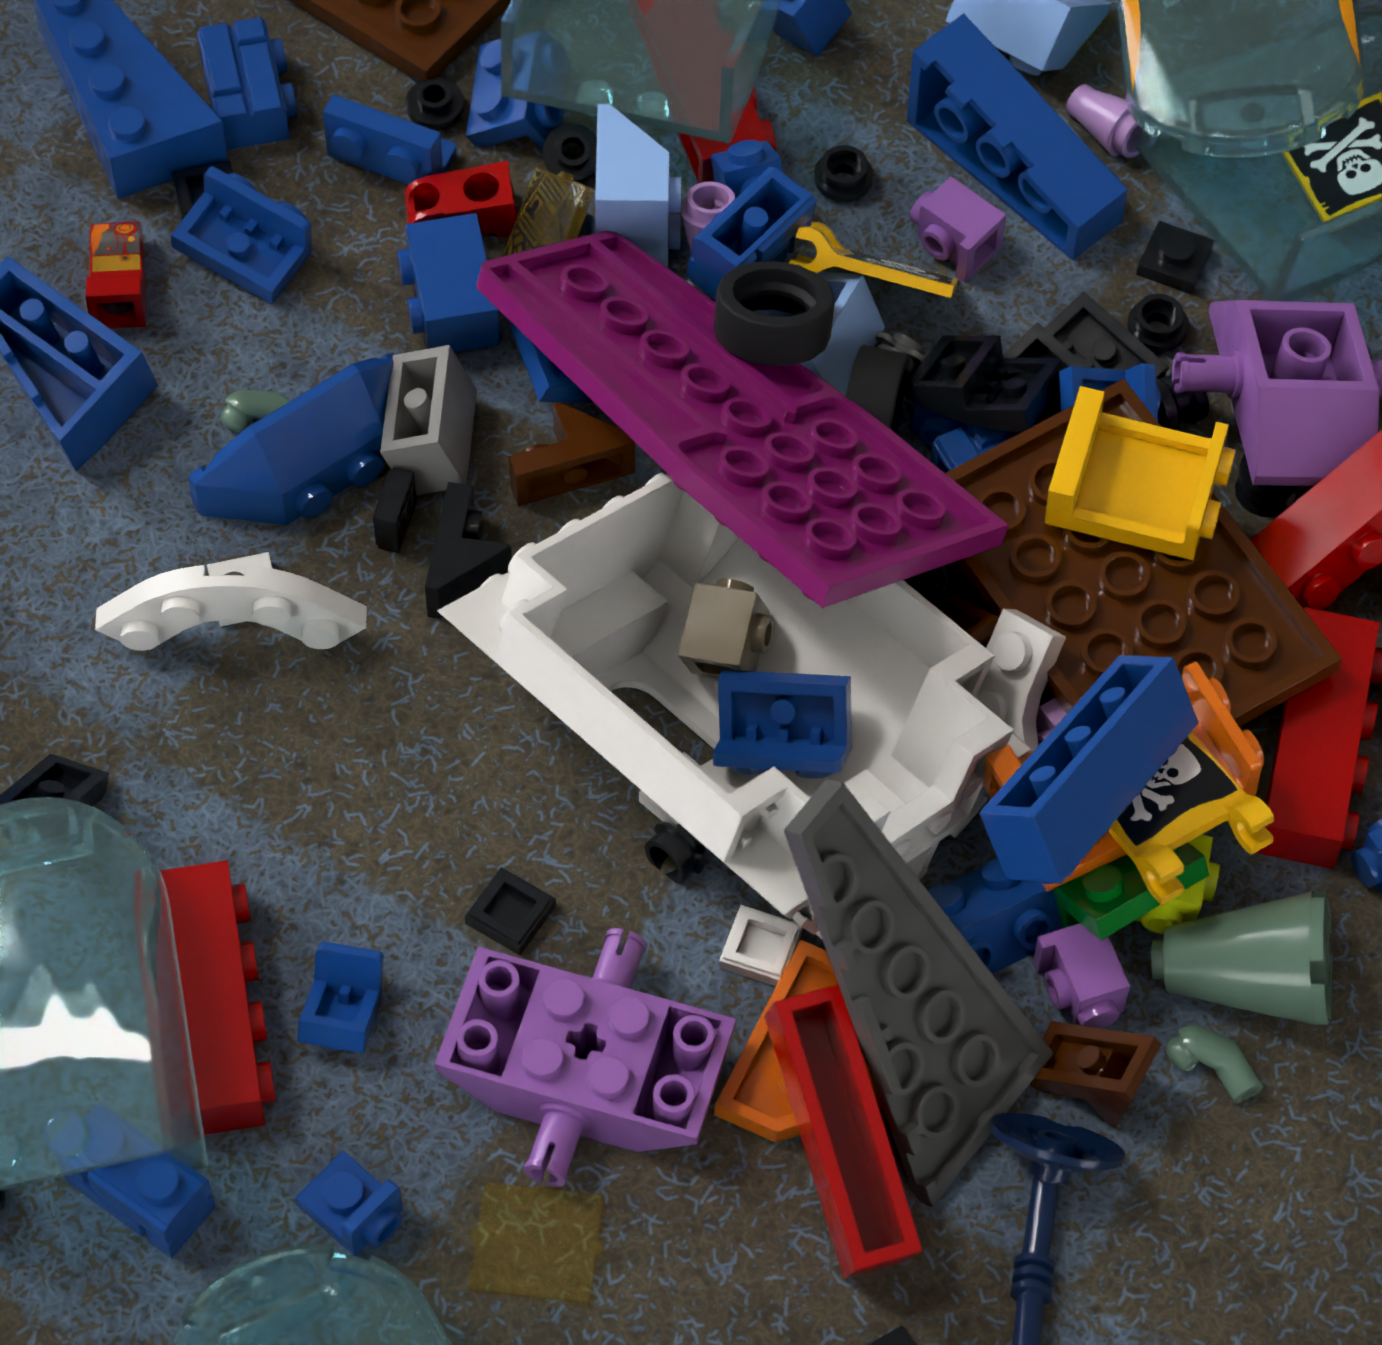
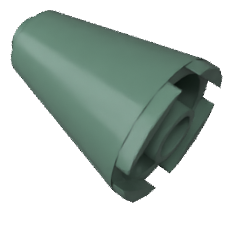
[1151,891,1333,1025]

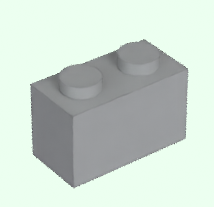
[380,345,477,495]

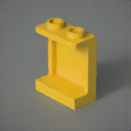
[1044,386,1236,561]

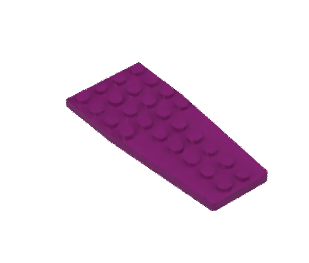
[476,231,1009,608]

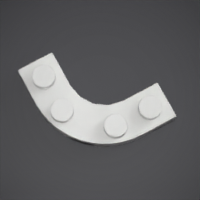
[95,565,367,651]
[976,608,1066,801]

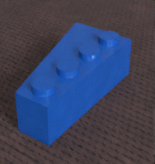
[33,0,228,199]
[907,13,1128,261]

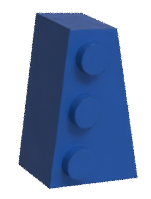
[0,256,158,471]

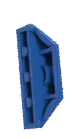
[188,352,395,525]

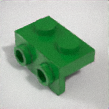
[1053,842,1209,940]

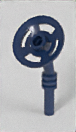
[989,1113,1125,1345]

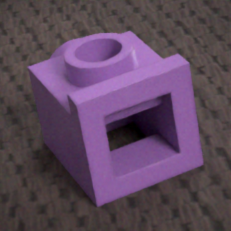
[909,176,1006,283]
[1033,923,1130,1029]

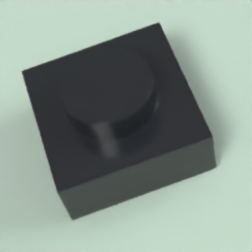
[1136,221,1215,295]

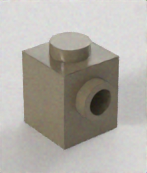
[678,578,774,678]

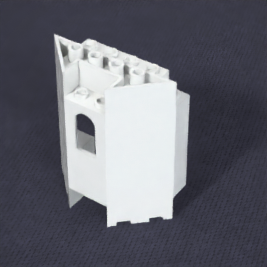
[437,473,1032,939]

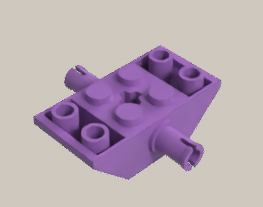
[1172,300,1382,486]
[434,928,736,1187]

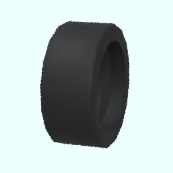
[713,261,835,366]
[846,345,910,433]

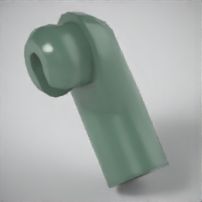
[220,390,291,433]
[1166,1024,1264,1104]

